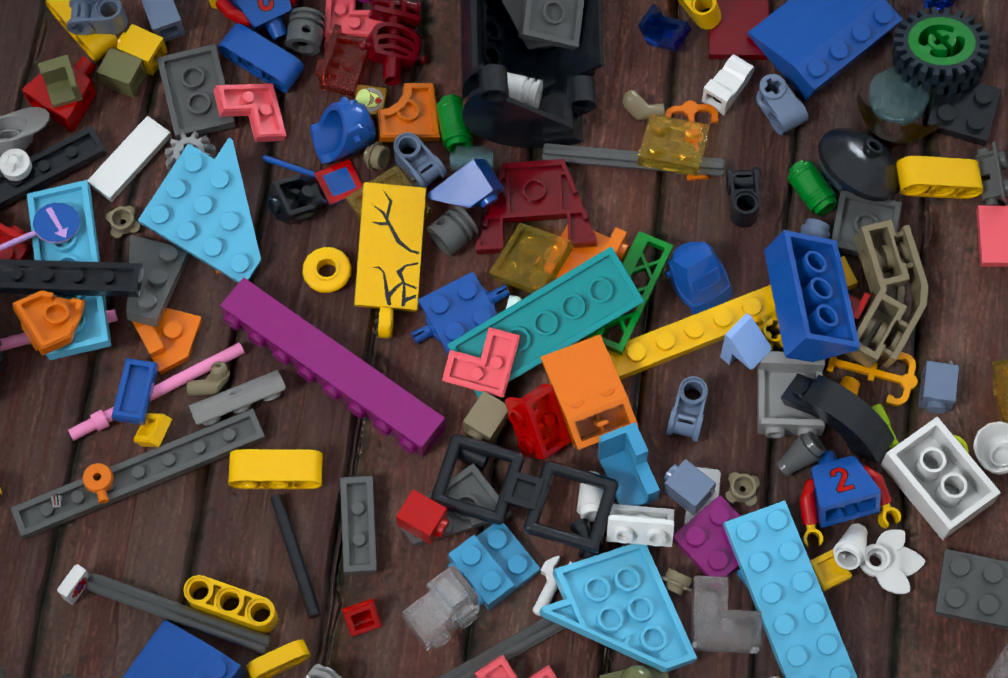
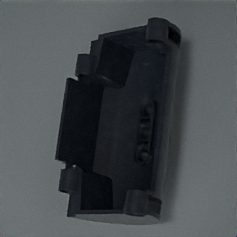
[460,0,604,149]

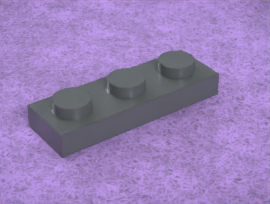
[340,476,377,575]

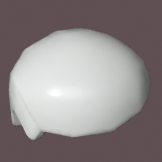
[973,421,1008,475]

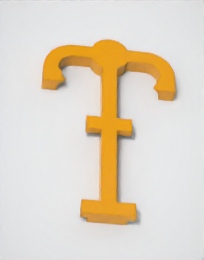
[827,352,918,407]

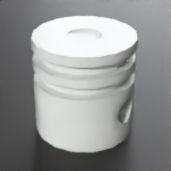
[507,72,543,109]

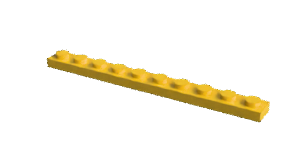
[607,256,858,380]

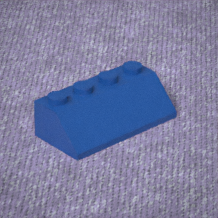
[764,230,860,362]

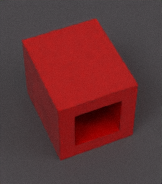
[396,489,450,545]

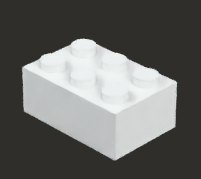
[881,417,1001,540]

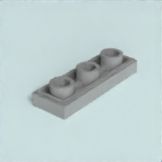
[189,370,286,426]

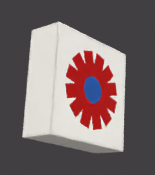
[57,564,90,605]

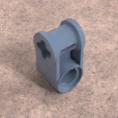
[67,0,128,35]
[756,74,808,136]
[394,132,447,191]
[666,376,708,442]

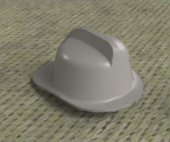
[0,107,50,156]

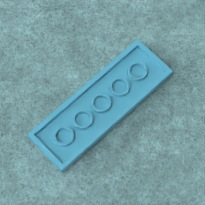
[27,180,112,360]
[723,501,857,678]

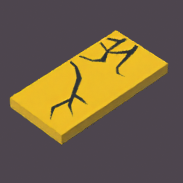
[354,182,426,312]

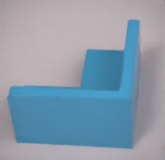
[597,422,660,506]

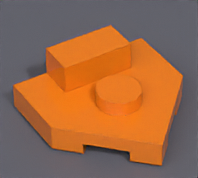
[12,290,86,356]
[132,308,203,375]

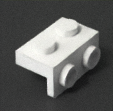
[606,504,674,547]

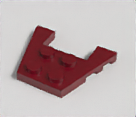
[475,159,597,255]

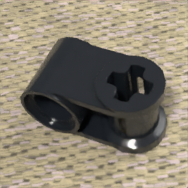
[726,167,760,228]

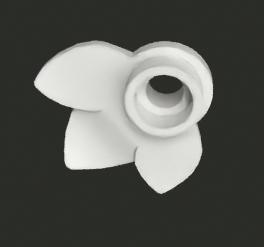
[860,529,925,594]

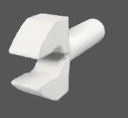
[532,556,572,616]

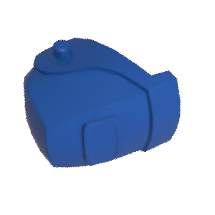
[310,97,375,164]
[664,241,733,315]

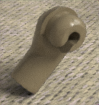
[622,90,665,120]
[187,361,230,397]

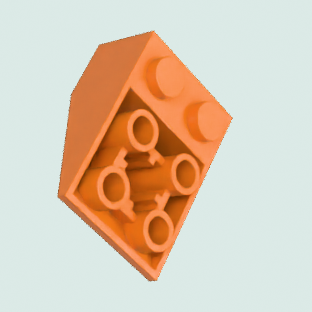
[540,334,639,450]

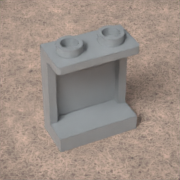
[757,351,825,438]

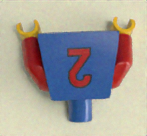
[208,0,297,41]
[800,450,901,548]

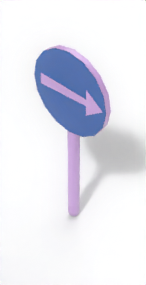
[0,202,80,251]

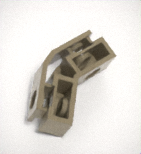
[845,219,928,368]

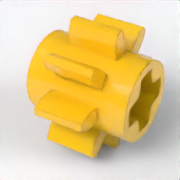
[756,311,783,350]

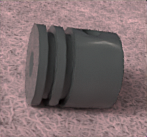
[285,7,326,56]
[426,205,479,257]

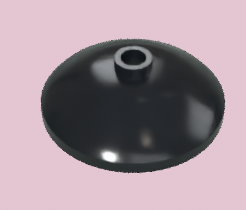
[818,128,900,201]

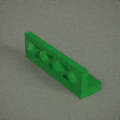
[587,231,673,355]

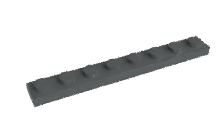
[11,408,266,540]

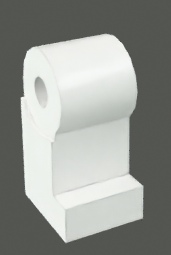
[702,54,755,116]

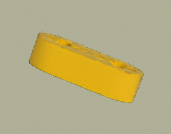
[246,639,311,678]

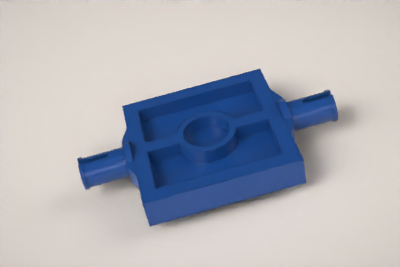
[410,272,510,356]

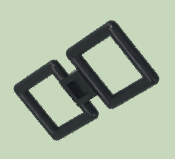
[430,434,619,553]

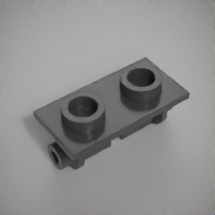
[975,141,1008,206]

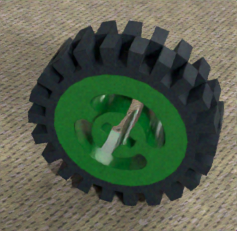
[892,7,990,95]

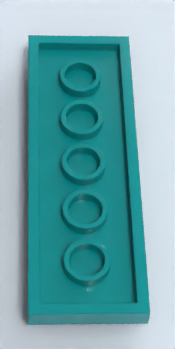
[447,246,645,398]

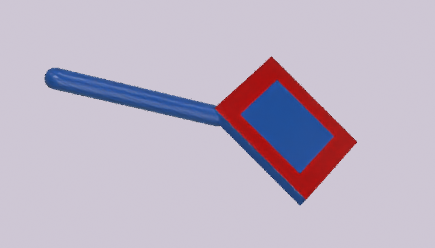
[262,155,363,206]

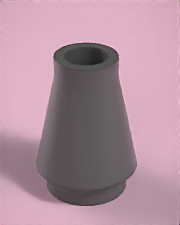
[776,431,826,477]

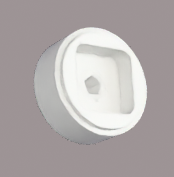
[0,148,32,181]

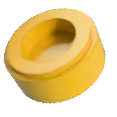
[378,307,394,339]

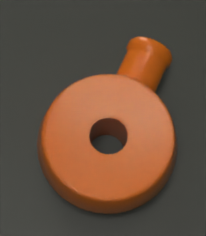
[83,463,114,504]

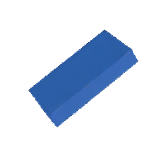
[111,358,159,425]

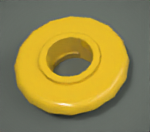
[302,247,352,293]

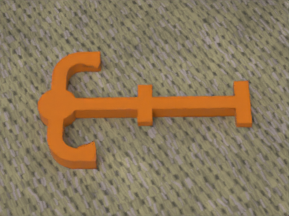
[664,100,719,181]

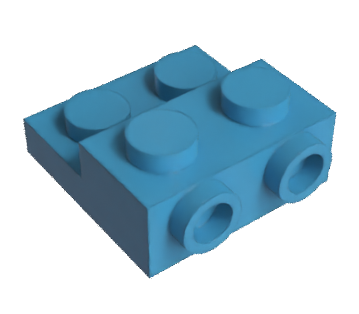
[447,523,541,611]

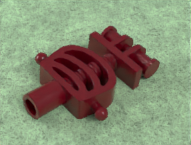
[358,0,427,86]

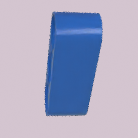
[217,23,305,93]

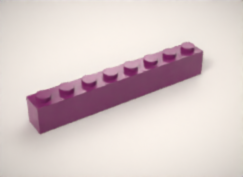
[220,277,446,457]

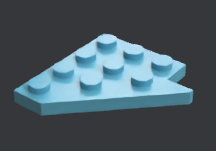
[138,138,261,283]
[539,544,697,673]

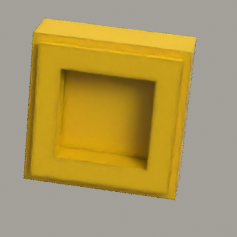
[134,413,172,448]
[810,549,852,592]

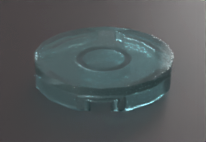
[868,67,929,124]

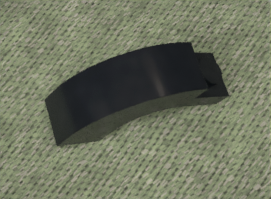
[780,373,895,463]

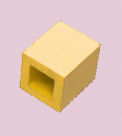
[117,24,168,76]

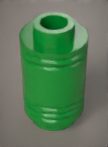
[436,94,473,153]
[787,160,838,217]

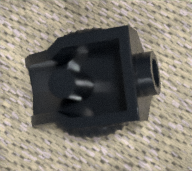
[267,174,328,225]

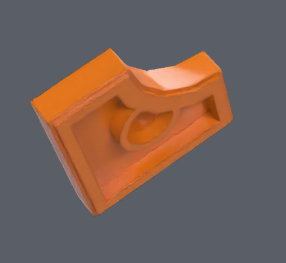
[376,83,440,142]

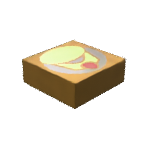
[354,84,388,119]

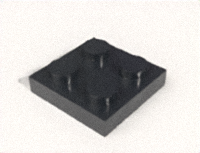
[927,82,1002,146]

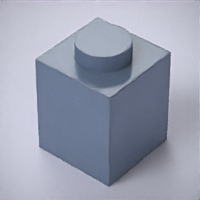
[142,0,185,42]
[918,361,959,414]
[664,459,716,516]

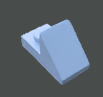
[720,313,771,369]

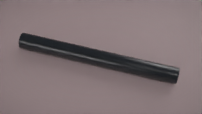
[270,494,321,619]

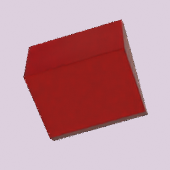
[342,598,382,637]

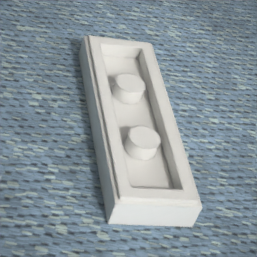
[87,116,172,202]

